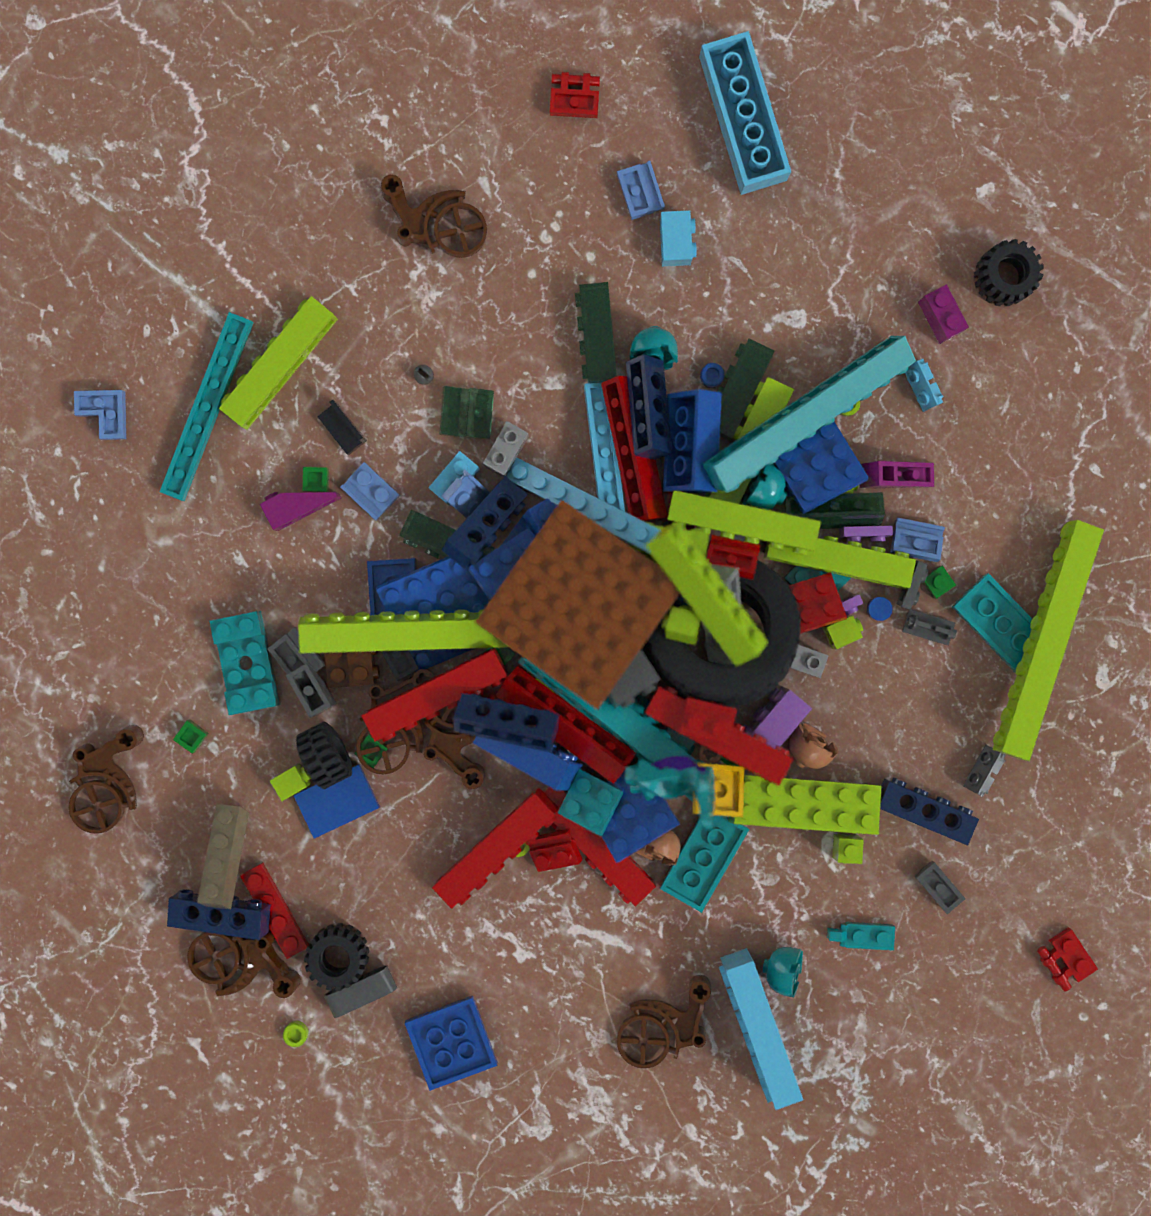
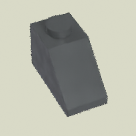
[286,663,337,718]

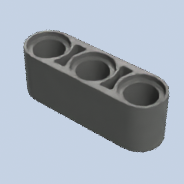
[324,965,397,1018]

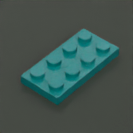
[951,573,1032,672]
[659,816,750,913]

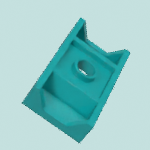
[209,611,280,716]

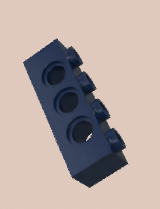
[626,354,672,460]
[442,476,528,569]
[453,693,559,752]
[880,777,979,846]
[167,889,271,940]

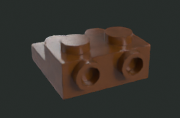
[324,651,380,688]

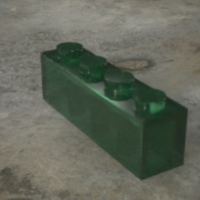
[575,282,617,383]
[717,338,775,441]
[782,492,885,529]
[399,509,497,561]

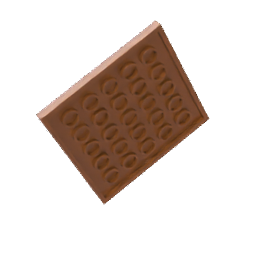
[475,500,681,710]

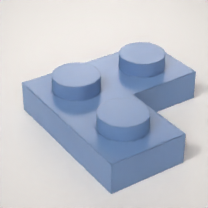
[74,390,126,440]

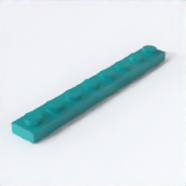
[159,312,254,501]

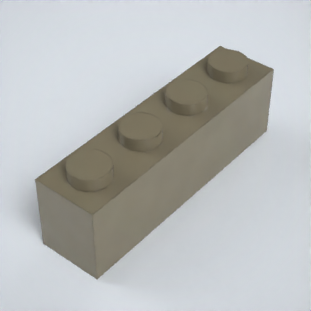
[197,804,249,909]

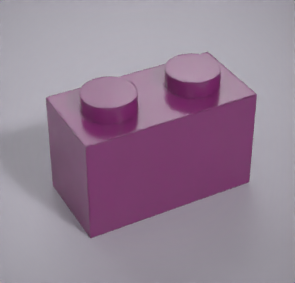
[918,284,969,344]

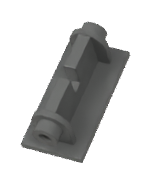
[902,609,957,646]
[963,745,1006,797]

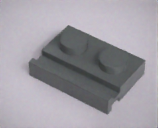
[267,627,325,675]

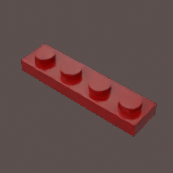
[240,862,309,959]

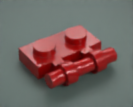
[550,72,600,118]
[1037,927,1098,992]

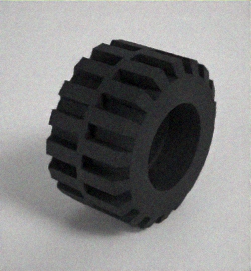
[974,239,1044,307]
[296,722,352,789]
[304,923,370,991]

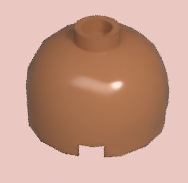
[789,723,838,769]
[635,831,681,866]

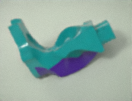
[625,756,715,830]

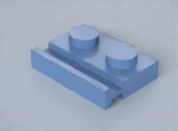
[617,161,665,220]
[341,462,400,521]
[442,469,490,518]
[890,518,945,562]

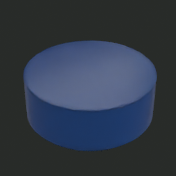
[700,363,725,388]
[867,597,893,621]

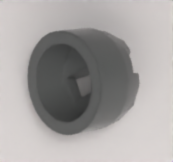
[414,365,434,385]

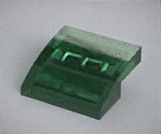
[439,386,494,439]

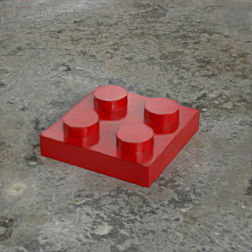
[788,572,847,634]

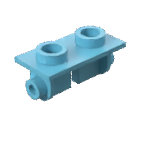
[905,359,944,412]

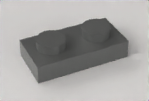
[897,560,928,610]
[914,861,965,915]

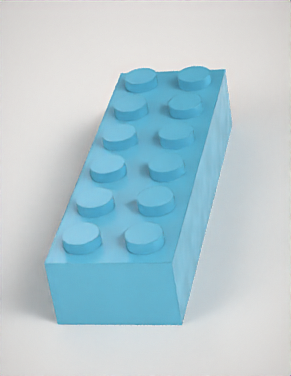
[699,31,791,195]
[719,948,803,1110]

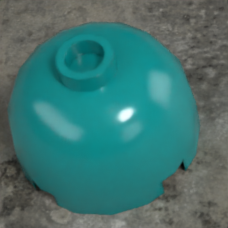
[629,326,678,371]
[741,464,787,510]
[763,947,803,998]

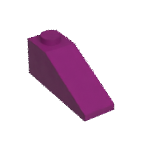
[860,461,935,488]
[260,492,341,531]

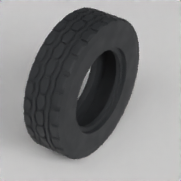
[647,560,801,708]

